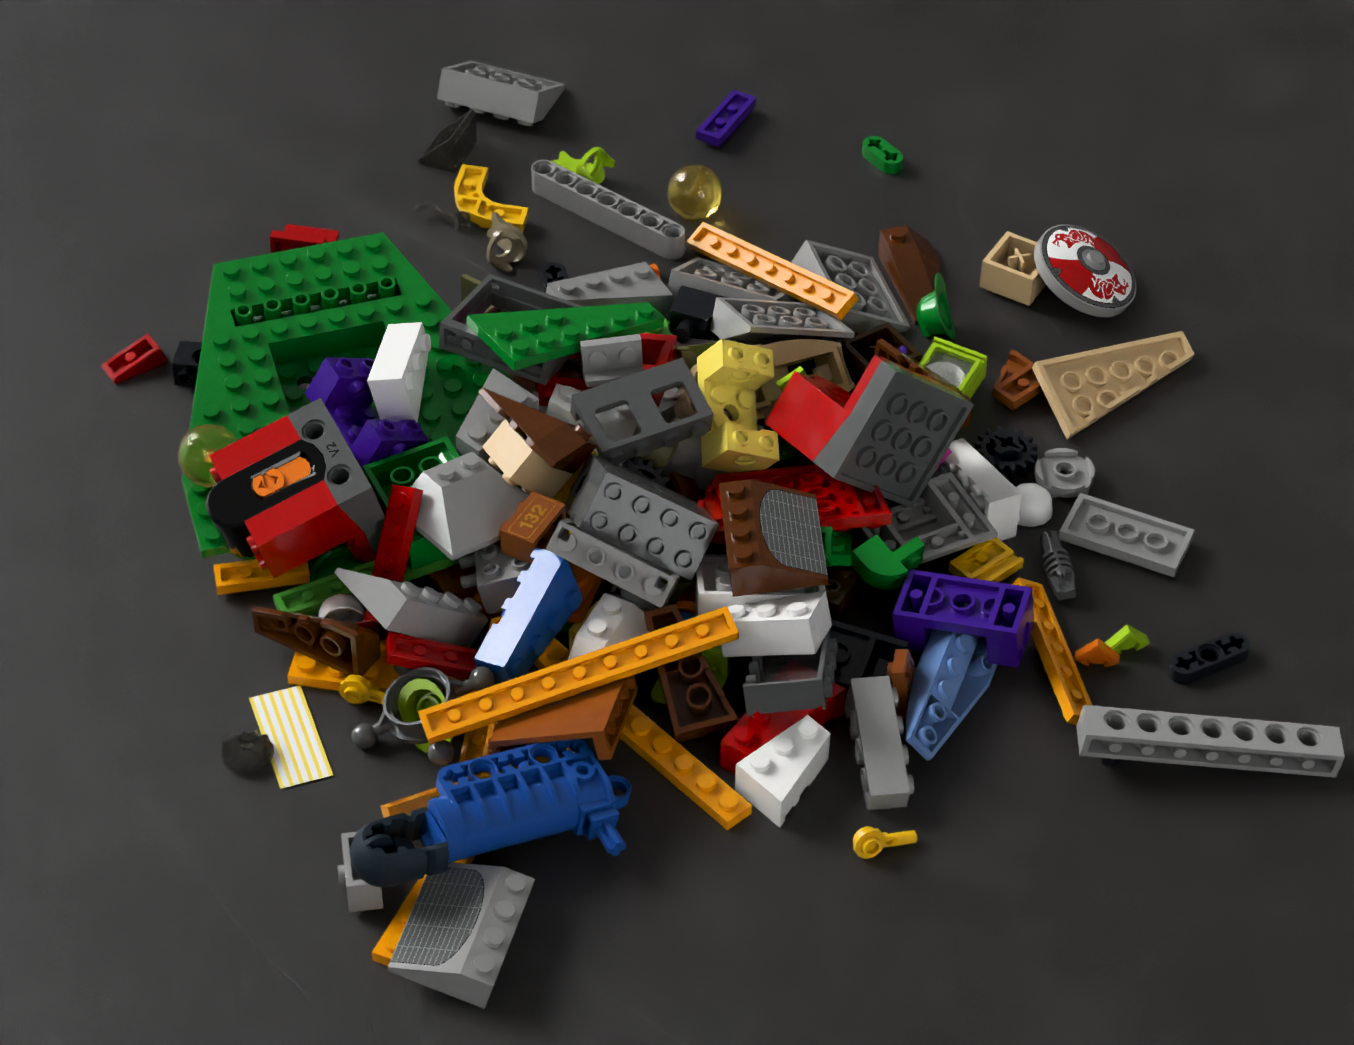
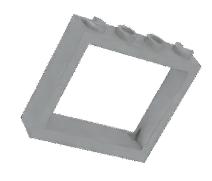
[546,518,682,608]

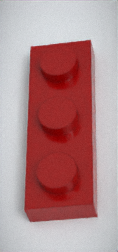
[372,484,423,583]
[386,632,478,679]

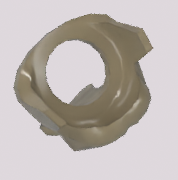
[486,212,528,273]

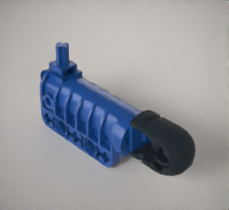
[350,739,632,888]

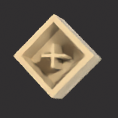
[979,231,1046,306]
[482,419,573,499]

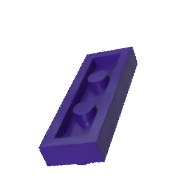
[696,89,757,147]

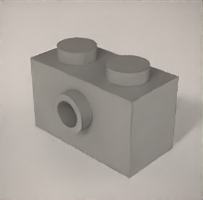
[337,832,383,912]

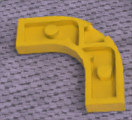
[454,164,529,233]

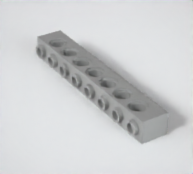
[1076,705,1345,778]

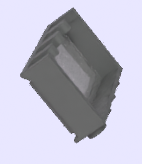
[743,629,839,717]

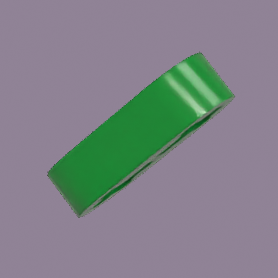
[862,136,903,174]

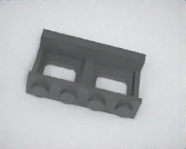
[570,358,713,465]

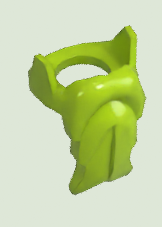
[552,146,615,184]

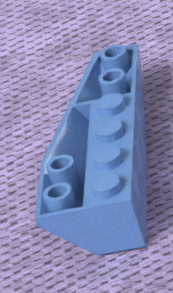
[905,602,997,761]

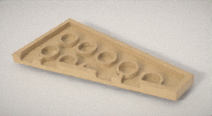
[1032,331,1194,440]

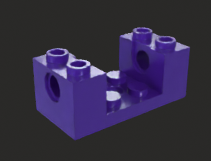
[305,357,429,470]
[892,569,1034,668]

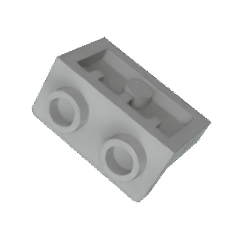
[580,334,644,387]

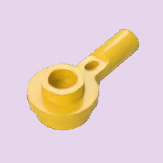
[339,674,386,705]
[853,826,917,859]

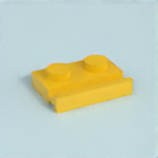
[948,537,1024,583]

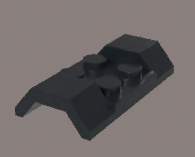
[774,619,909,690]

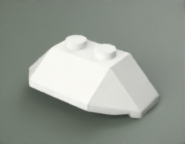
[568,593,649,660]

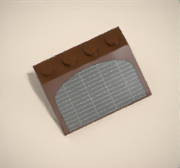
[719,479,829,597]

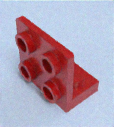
[269,224,339,253]

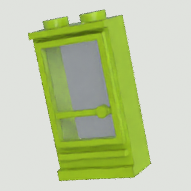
[919,337,987,399]

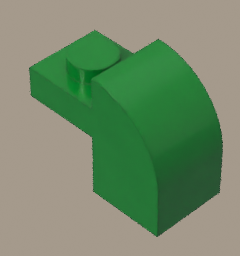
[851,535,925,590]

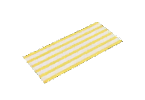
[249,685,333,789]

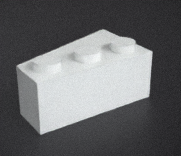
[367,322,431,423]
[721,590,832,657]
[735,715,831,828]

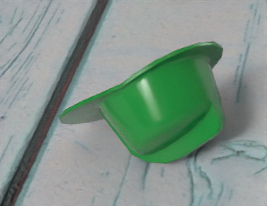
[916,273,955,340]

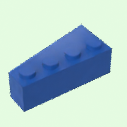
[474,547,584,684]

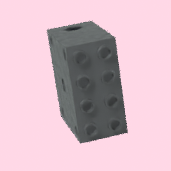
[565,452,719,581]

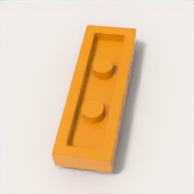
[213,559,310,595]

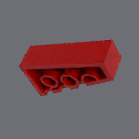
[720,661,846,774]

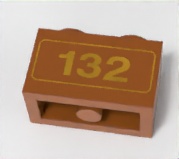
[499,491,566,564]

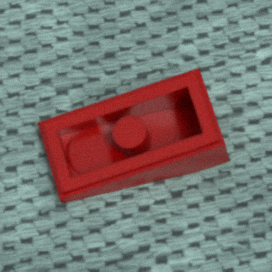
[100,333,168,384]

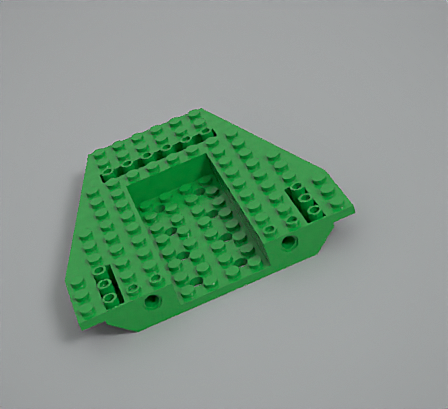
[182,232,522,560]

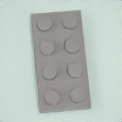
[1059,493,1195,577]

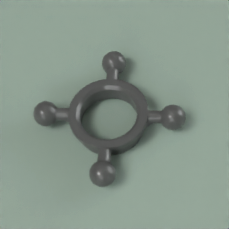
[351,665,495,766]

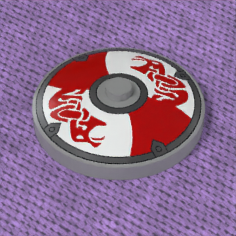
[1034,224,1136,317]

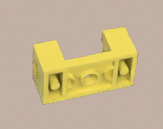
[697,339,779,473]

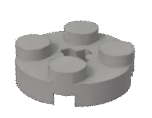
[1034,448,1095,498]

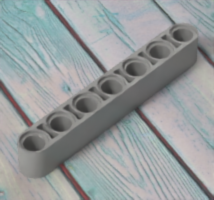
[531,160,685,260]

